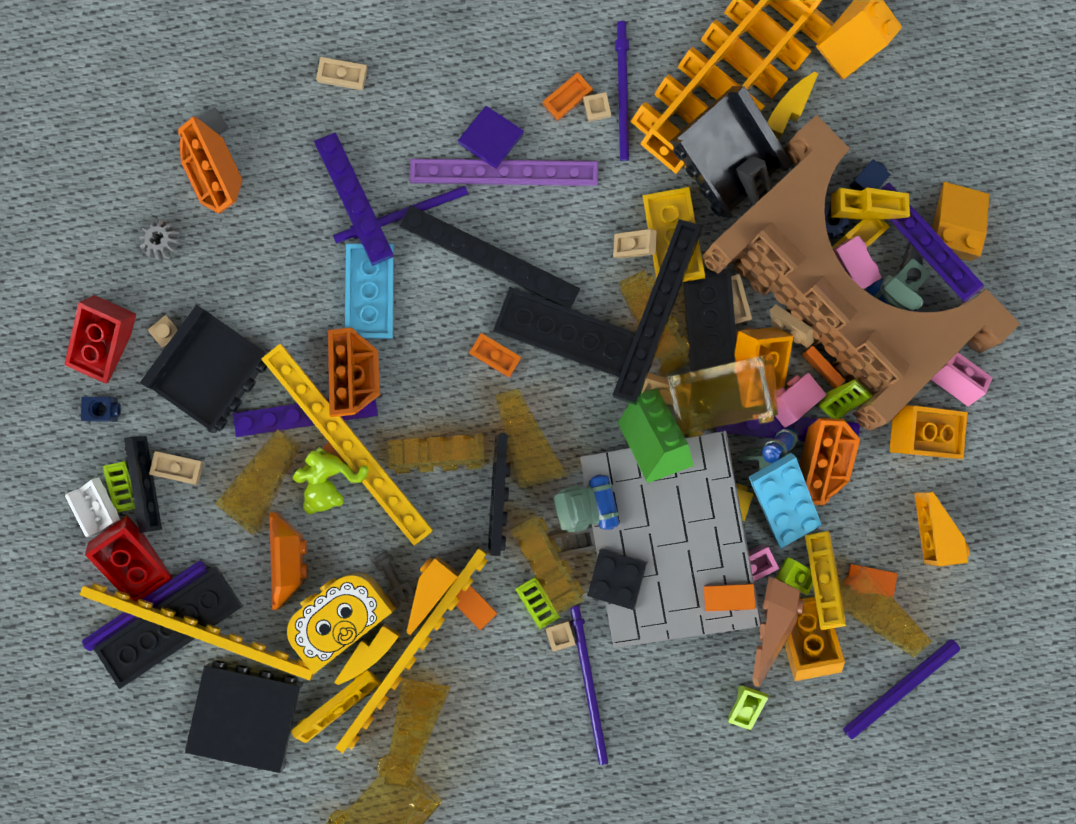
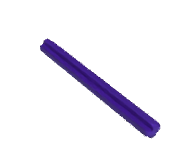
[82,560,208,651]
[843,639,960,739]

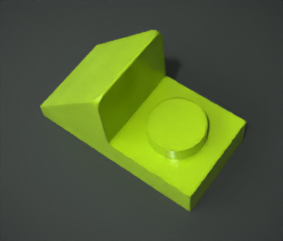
[775,557,813,595]
[728,686,769,730]

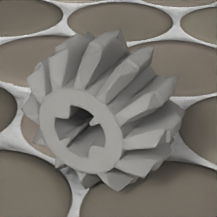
[138,220,181,261]

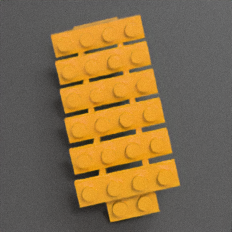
[631,0,834,174]

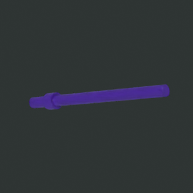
[615,21,629,161]
[333,186,468,244]

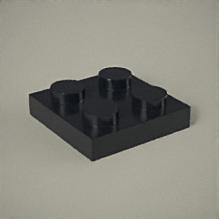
[587,549,648,610]

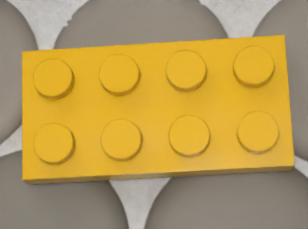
[642,187,705,282]

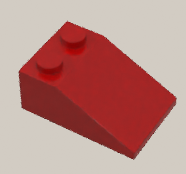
[64,295,136,384]
[85,515,172,602]

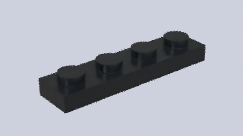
[124,436,162,533]

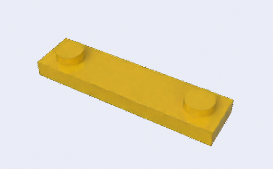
[805,531,847,630]
[291,670,381,743]

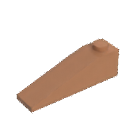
[753,577,805,687]

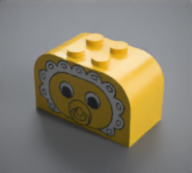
[287,573,397,674]

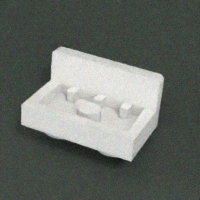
[65,477,120,537]

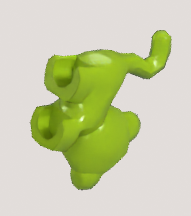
[292,447,369,515]

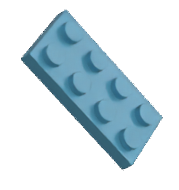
[345,244,394,339]
[749,453,822,549]

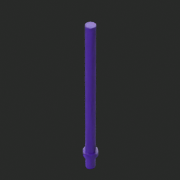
[570,605,608,765]

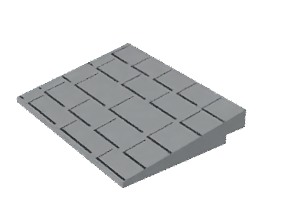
[580,431,761,648]

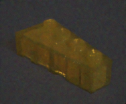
[619,270,690,377]
[495,389,567,488]
[215,429,301,535]
[388,433,486,474]
[510,515,585,615]
[839,565,932,657]
[384,679,451,788]

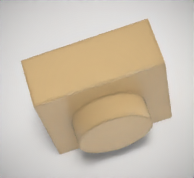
[583,92,611,122]
[148,315,179,348]
[545,621,576,652]

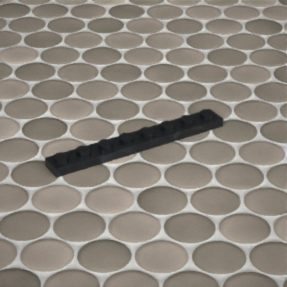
[400,205,580,309]
[613,219,702,405]

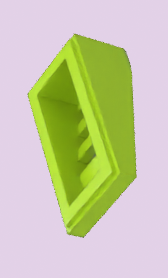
[819,379,872,419]
[103,461,135,513]
[515,576,560,630]

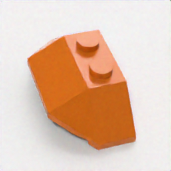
[178,117,243,213]
[328,327,380,417]
[799,418,860,505]
[269,512,308,610]

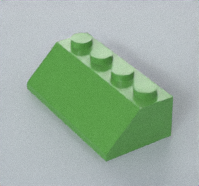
[618,388,694,483]

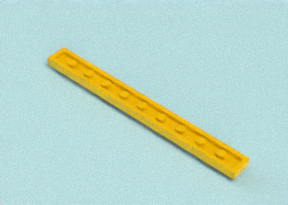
[261,344,433,546]
[335,547,488,753]
[79,582,315,681]

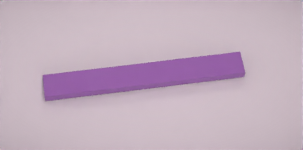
[410,159,598,186]

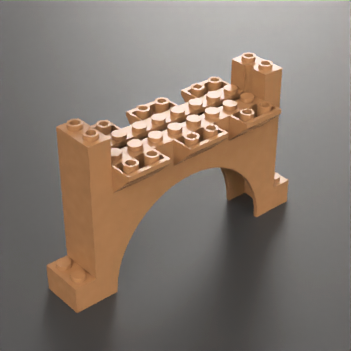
[702,115,1020,431]

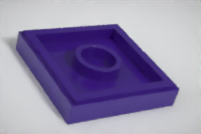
[458,106,524,169]

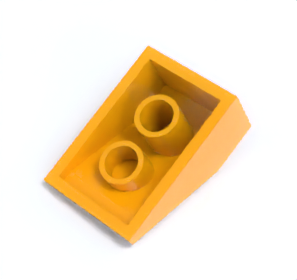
[816,0,902,79]
[931,182,990,261]
[735,327,794,408]
[889,405,968,459]
[914,492,970,566]
[407,556,460,635]
[785,597,845,681]

